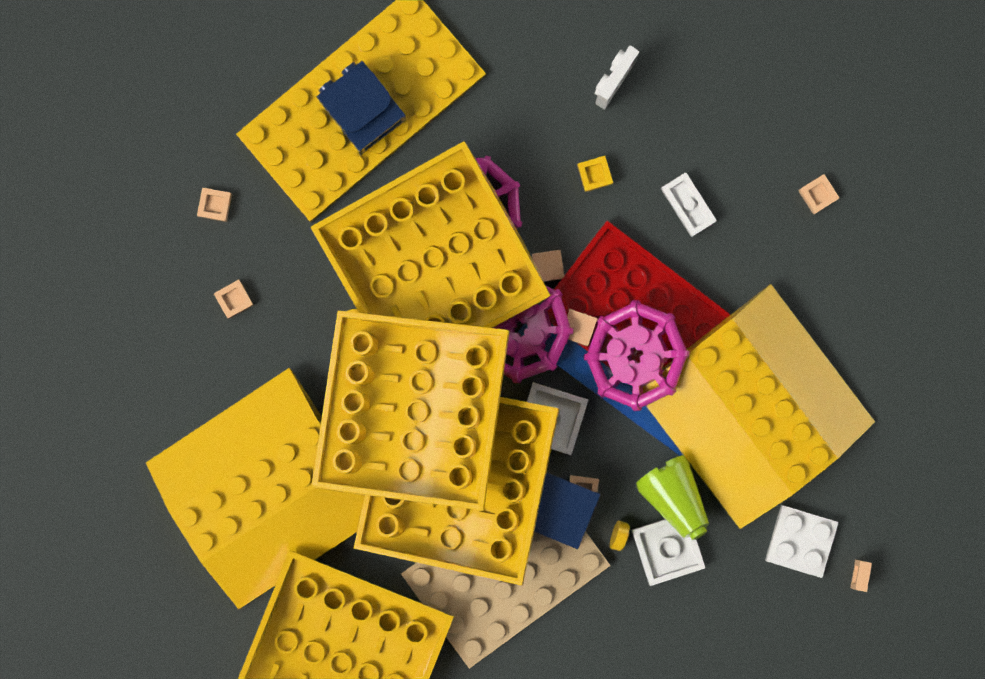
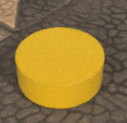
[610,520,630,551]

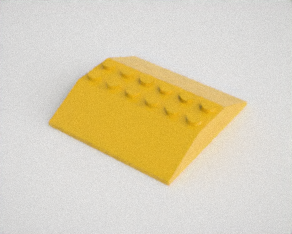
[310,141,551,328]
[643,284,875,529]
[312,311,509,511]
[146,368,365,609]
[354,397,559,586]
[238,551,454,679]

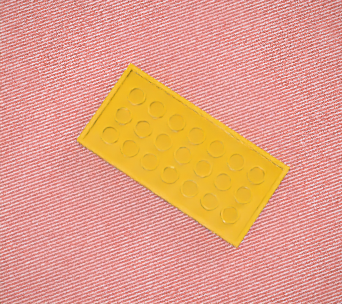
[236,0,486,222]

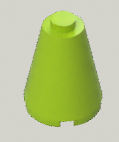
[636,455,709,541]

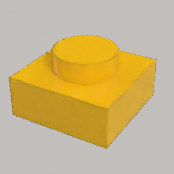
[577,156,613,192]

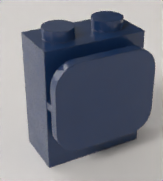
[316,61,407,155]
[534,472,600,549]

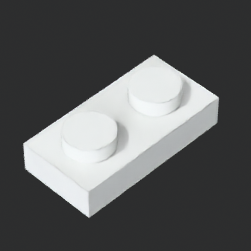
[661,172,717,237]

